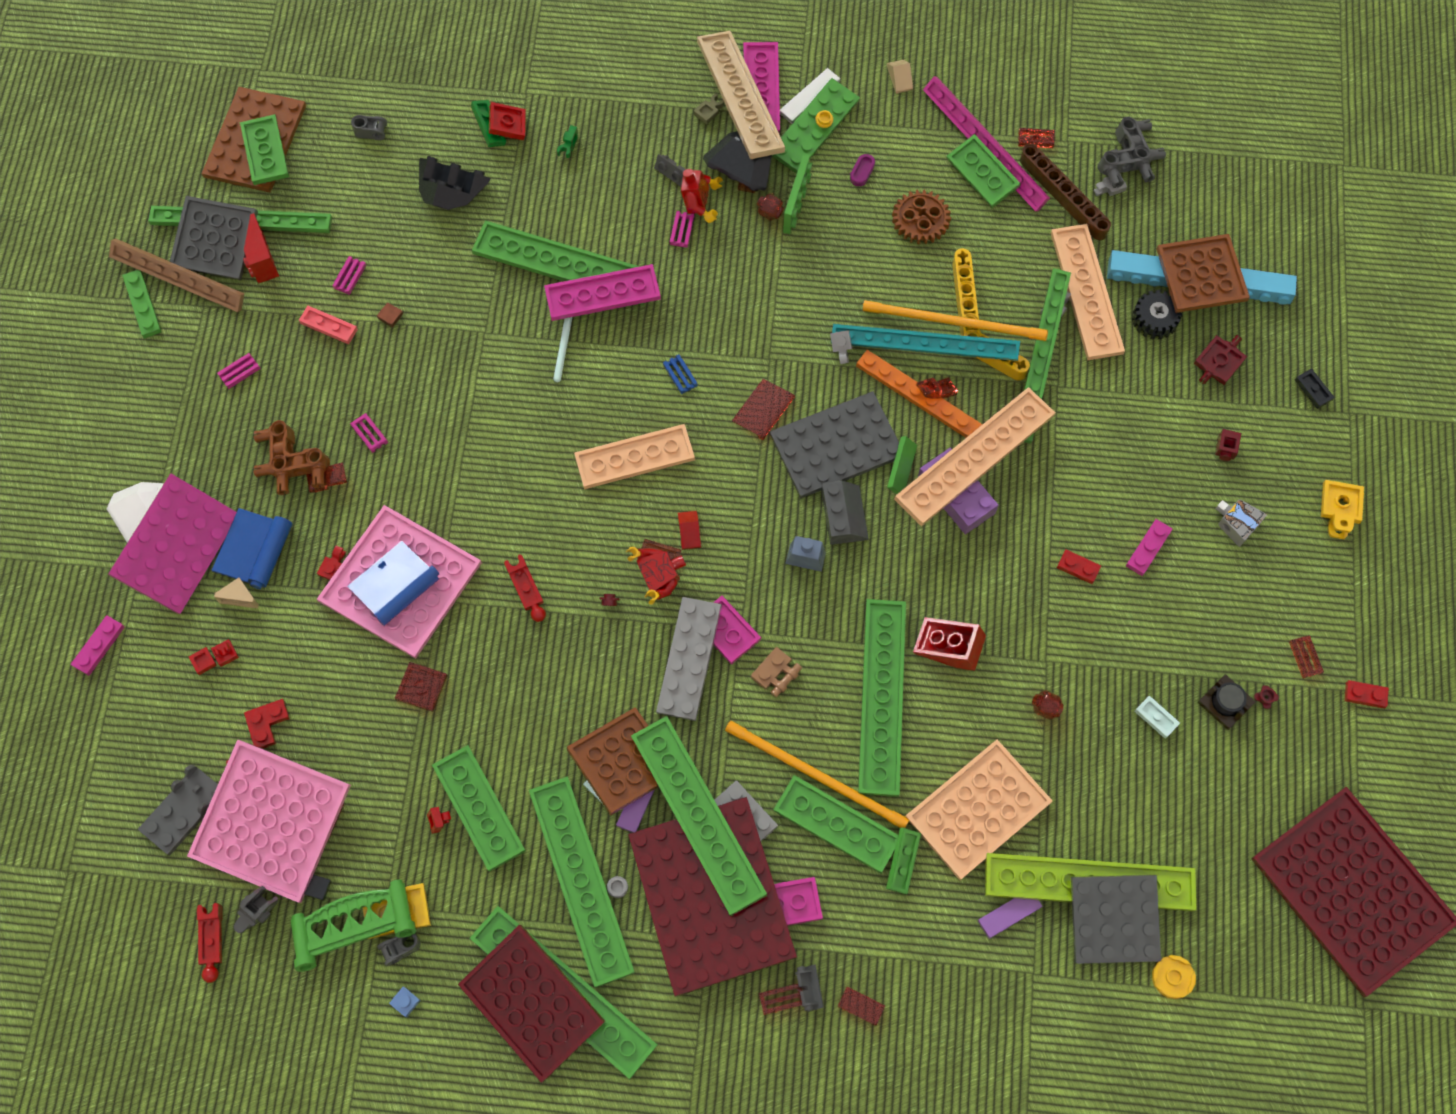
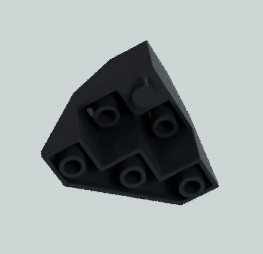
[703,131,772,191]
[419,156,491,210]

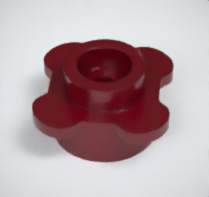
[599,594,620,606]
[1254,685,1279,709]

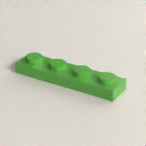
[122,270,162,339]

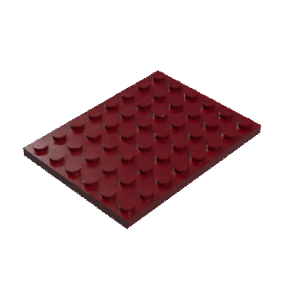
[1251,787,1456,997]
[628,797,797,997]

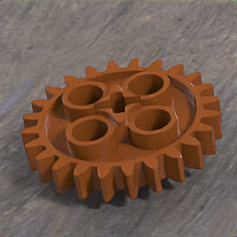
[892,189,951,244]

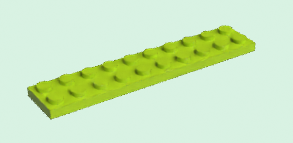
[985,853,1196,911]

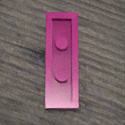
[1126,519,1172,576]
[71,615,125,676]

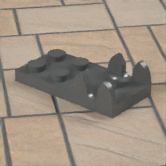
[138,765,218,856]

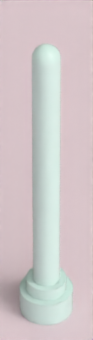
[554,317,572,382]

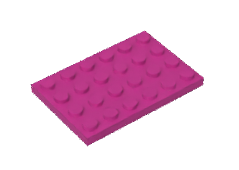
[108,473,237,614]

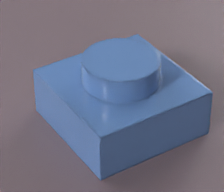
[389,986,421,1018]

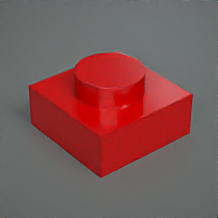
[188,647,217,675]

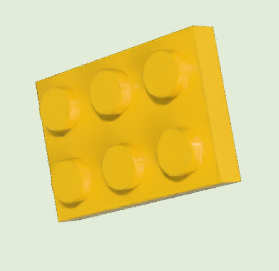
[363,883,431,939]

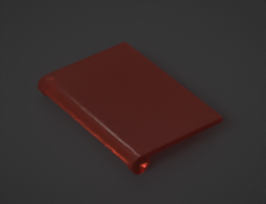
[732,379,795,440]

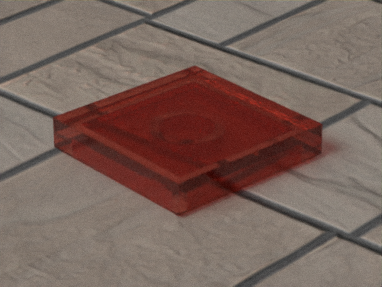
[395,662,448,712]

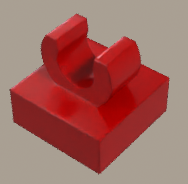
[211,639,239,667]
[427,807,451,834]

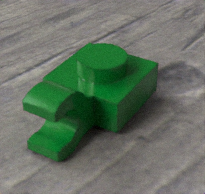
[557,125,578,158]

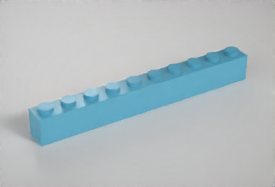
[1107,250,1297,305]

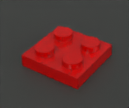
[489,102,526,141]

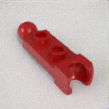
[504,554,546,622]
[197,903,223,983]

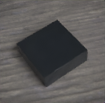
[304,874,332,901]

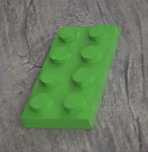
[240,114,289,185]
[947,134,1020,208]
[783,153,813,234]

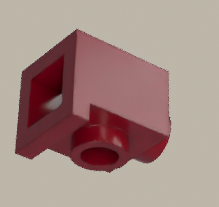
[1215,429,1242,461]

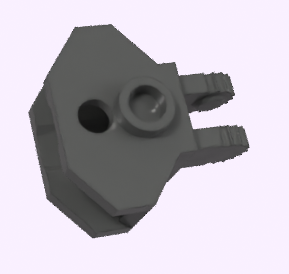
[233,886,278,933]

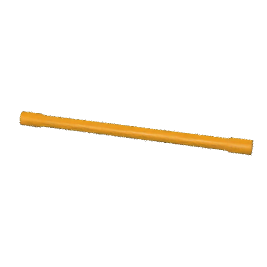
[863,300,1048,341]
[725,720,909,828]

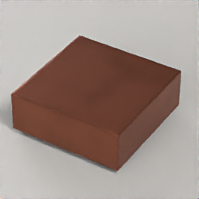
[377,302,403,328]

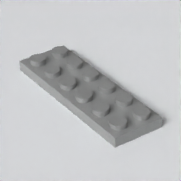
[656,597,722,721]

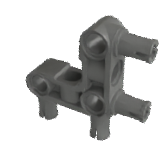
[1097,117,1166,188]

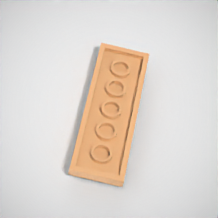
[574,424,695,489]

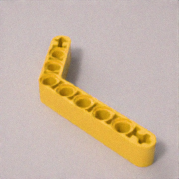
[952,248,1030,381]

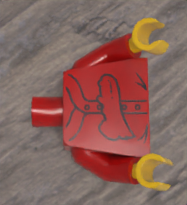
[681,169,723,223]
[626,547,686,605]

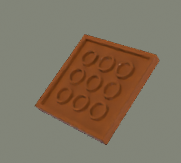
[1156,234,1250,313]
[567,707,659,815]

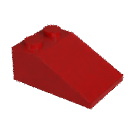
[243,213,279,284]
[913,617,986,671]

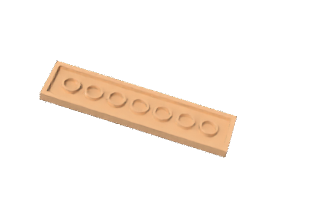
[1051,224,1125,361]

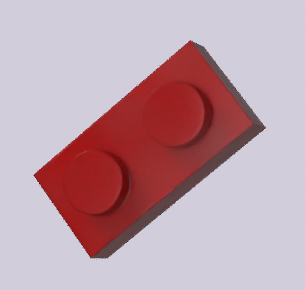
[1057,549,1101,584]
[1344,680,1389,709]

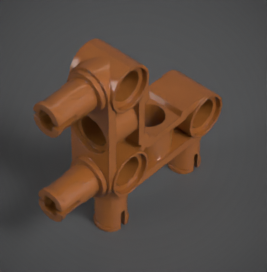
[254,420,330,495]

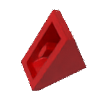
[678,511,701,550]

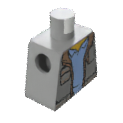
[1215,500,1267,547]

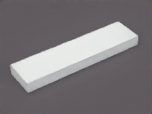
[780,68,840,124]

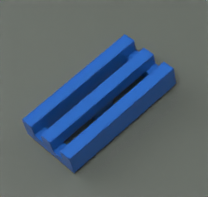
[663,354,698,394]

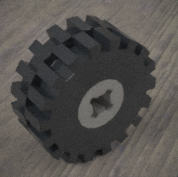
[1132,290,1182,340]

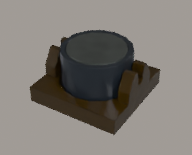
[1197,674,1256,730]

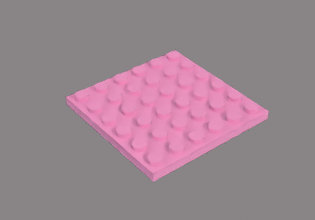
[317,505,482,659]
[187,740,351,903]

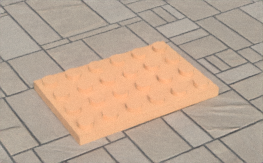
[905,739,1052,881]

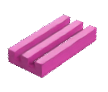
[670,211,694,248]
[332,256,366,295]
[217,353,260,389]
[350,413,388,453]

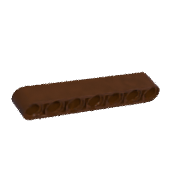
[1020,144,1111,240]

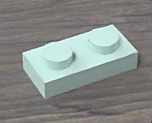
[1134,696,1180,739]

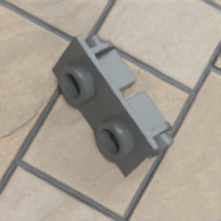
[654,154,686,187]
[795,964,824,1012]

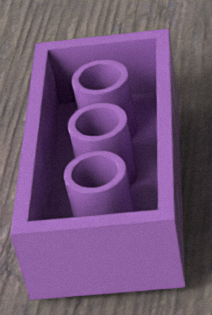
[918,448,998,535]

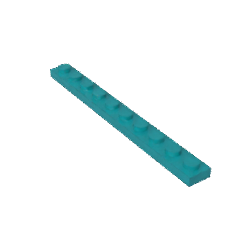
[831,324,1020,361]

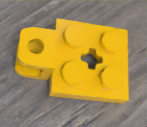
[1321,480,1364,539]

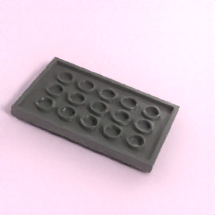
[770,391,899,499]

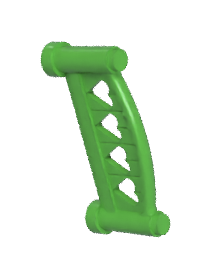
[290,879,416,972]

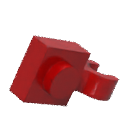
[317,545,346,581]

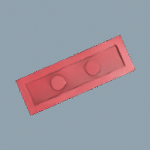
[299,306,358,344]

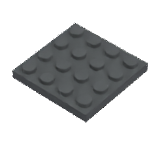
[170,196,258,280]
[1071,875,1161,964]

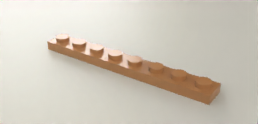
[109,238,244,312]

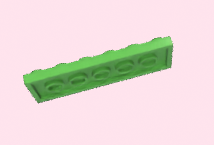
[772,78,860,174]
[432,745,526,872]
[773,775,898,874]

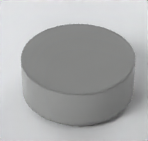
[607,876,628,898]

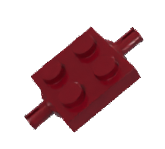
[1194,335,1247,385]

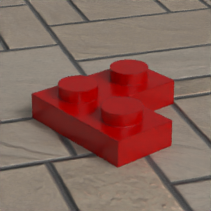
[244,699,290,749]

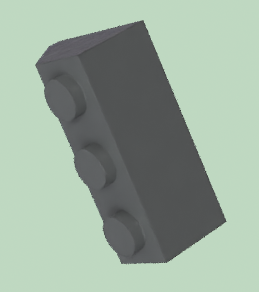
[821,480,869,545]

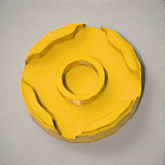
[1152,955,1196,999]

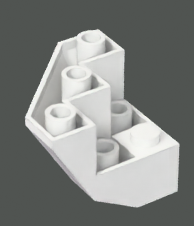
[107,482,164,542]

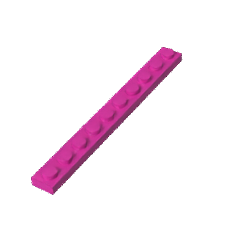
[923,76,1050,212]

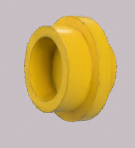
[815,110,833,128]

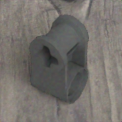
[351,115,387,140]
[377,934,421,966]

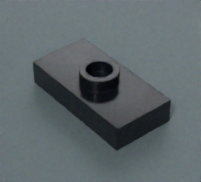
[1295,368,1335,409]

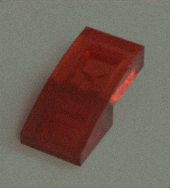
[916,377,958,399]
[306,462,347,493]

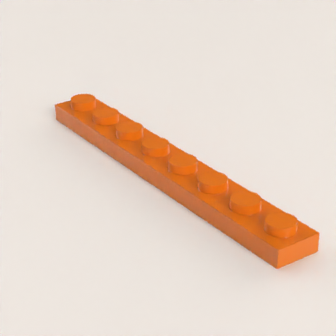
[856,350,983,438]

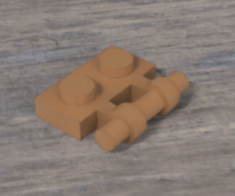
[751,647,802,697]

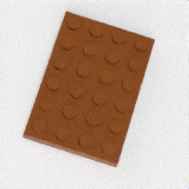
[201,87,306,193]

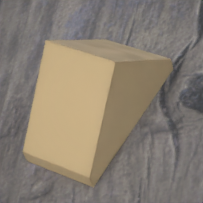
[886,60,913,93]
[214,578,259,609]

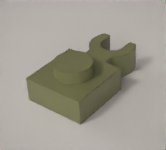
[694,94,724,125]

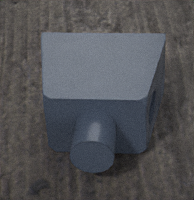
[786,536,826,572]

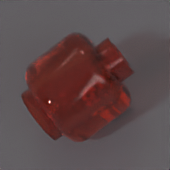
[756,194,784,221]
[1032,690,1064,720]

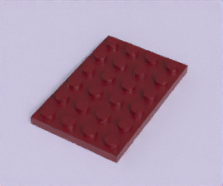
[458,925,606,1083]

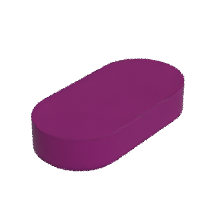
[850,154,875,186]

